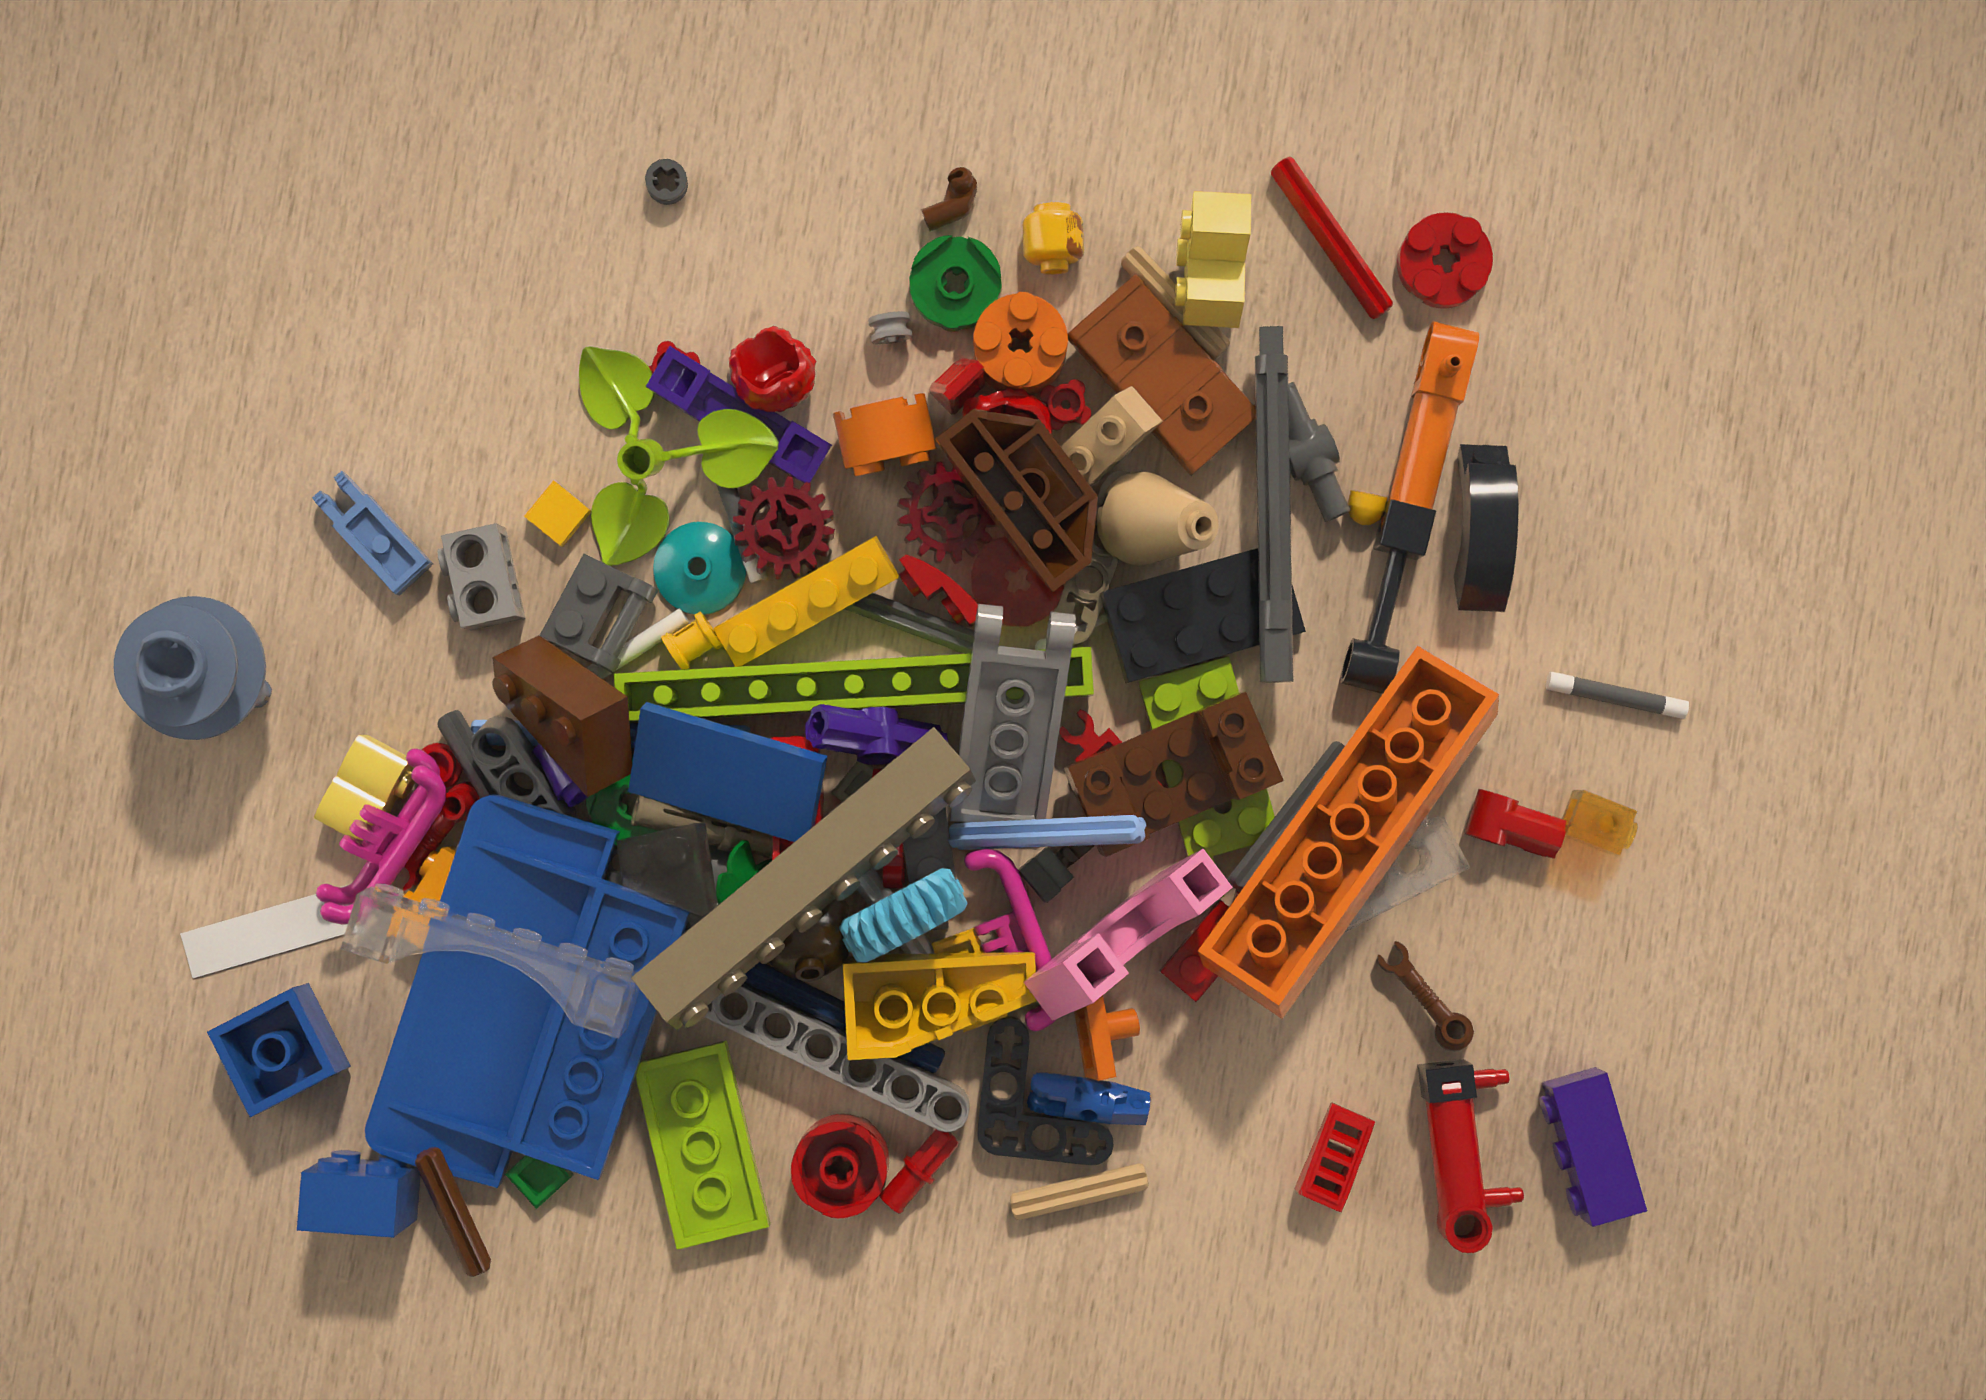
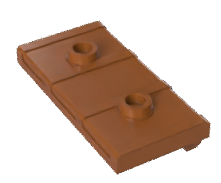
[1068,274,1256,476]

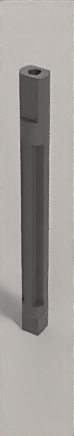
[1255,326,1294,683]

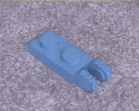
[312,471,433,596]

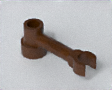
[1377,941,1474,1052]

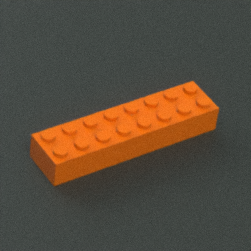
[1198,646,1499,1019]

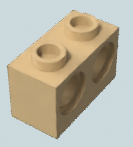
[1061,386,1163,486]

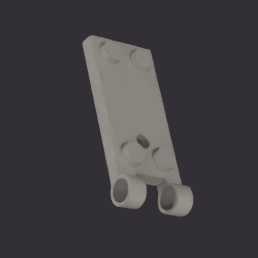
[951,604,1076,822]

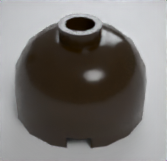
[769,898,851,982]

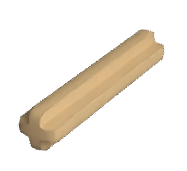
[1121,246,1230,360]
[1010,1163,1149,1220]

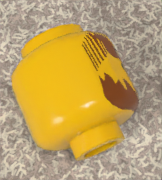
[1022,202,1084,275]

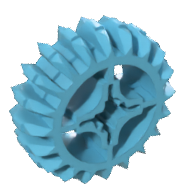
[839,868,968,963]

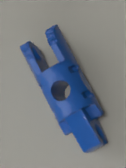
[1027,1072,1151,1125]

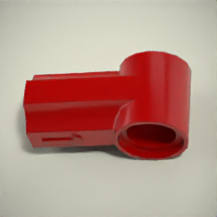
[1464,789,1567,859]

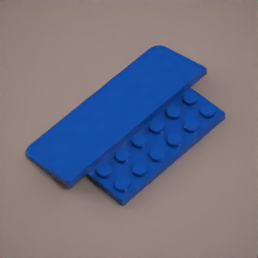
[365,795,692,1188]

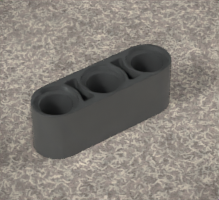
[470,716,576,818]

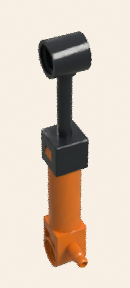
[1341,321,1479,694]

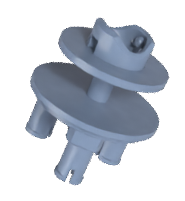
[113,596,272,740]

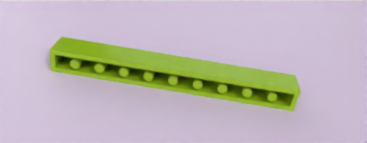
[614,647,1094,723]

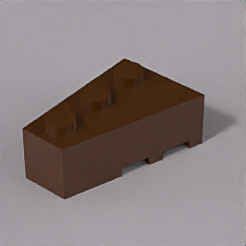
[492,635,632,797]

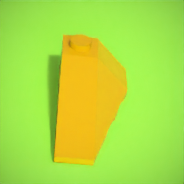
[842,952,1037,1060]

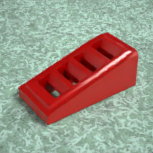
[929,358,985,415]
[1294,1102,1375,1213]

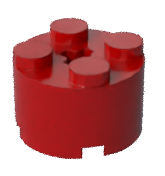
[791,1114,890,1219]

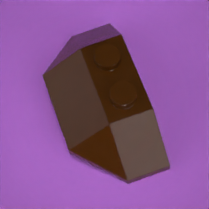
[935,409,1098,592]

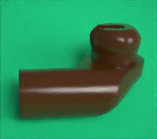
[921,167,977,231]

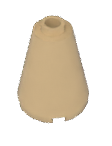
[1096,471,1219,566]

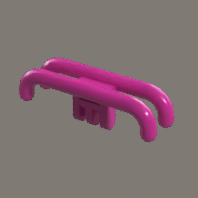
[316,748,446,925]
[964,849,1056,1032]

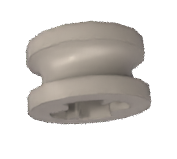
[868,311,913,344]

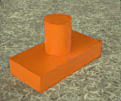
[1074,995,1140,1081]

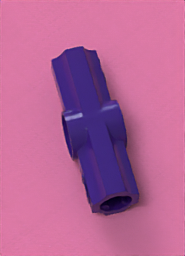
[805,704,948,765]

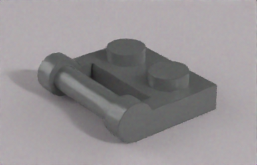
[539,554,658,673]

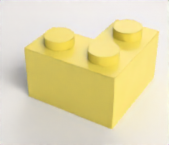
[1175,191,1251,328]

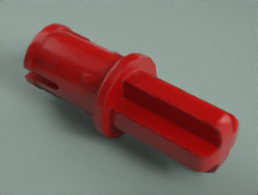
[879,1129,959,1214]

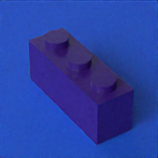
[1539,1067,1647,1227]

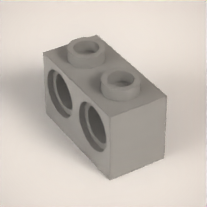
[438,523,526,631]

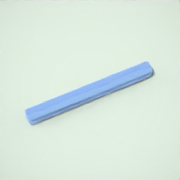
[948,815,1146,850]

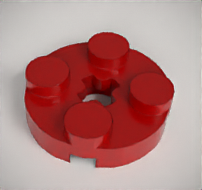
[1397,212,1493,309]

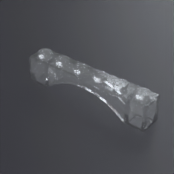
[340,883,640,1039]

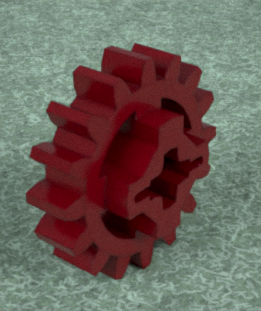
[897,461,997,564]
[733,476,835,580]

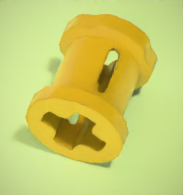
[661,611,723,670]

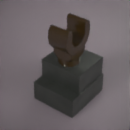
[1018,845,1095,903]

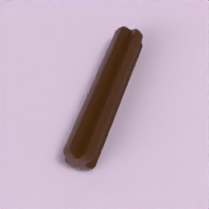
[415,1147,491,1277]

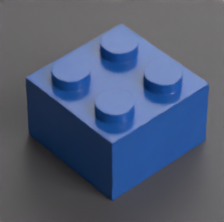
[207,983,351,1117]
[296,1150,421,1238]

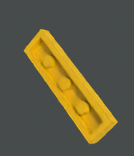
[713,536,900,667]

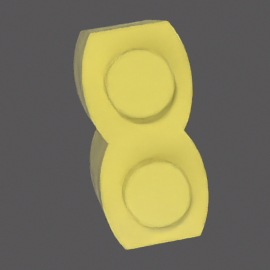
[314,735,415,840]

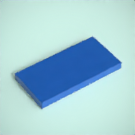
[628,702,828,842]

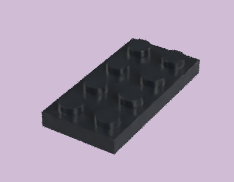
[1099,548,1306,684]

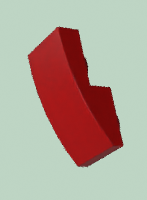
[898,554,978,627]

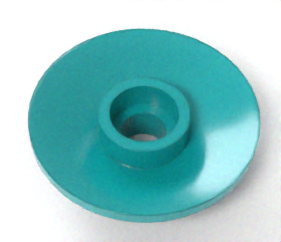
[653,522,747,615]

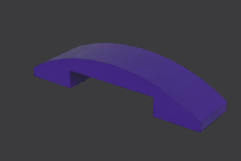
[645,346,832,483]

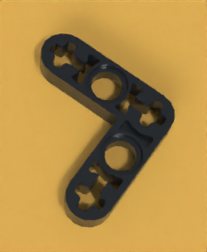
[977,1016,1114,1165]

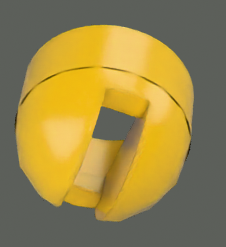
[1348,490,1387,525]

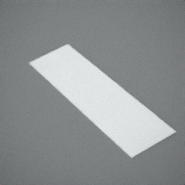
[180,884,364,978]

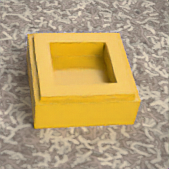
[524,480,591,547]

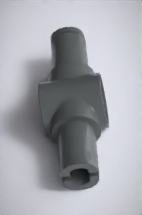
[1288,382,1351,522]

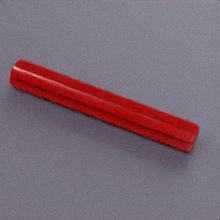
[1271,156,1393,319]

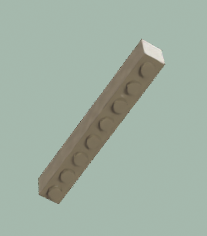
[631,727,976,1030]

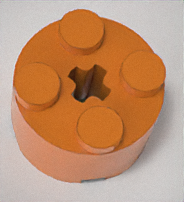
[973,292,1068,395]
[833,393,937,476]

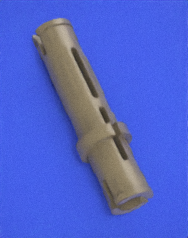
[631,795,773,858]

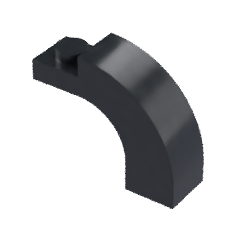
[1454,444,1519,612]

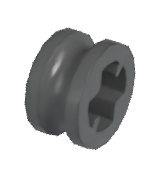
[645,159,688,205]

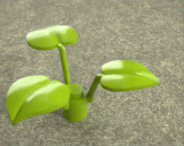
[579,346,778,566]

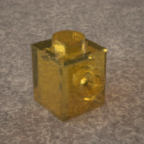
[1562,790,1638,855]

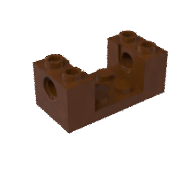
[1063,692,1284,857]

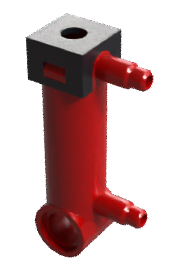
[1417,1059,1524,1253]

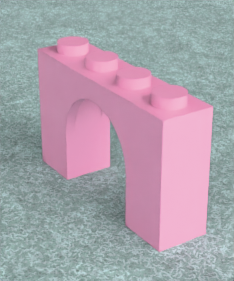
[1023,849,1233,1021]

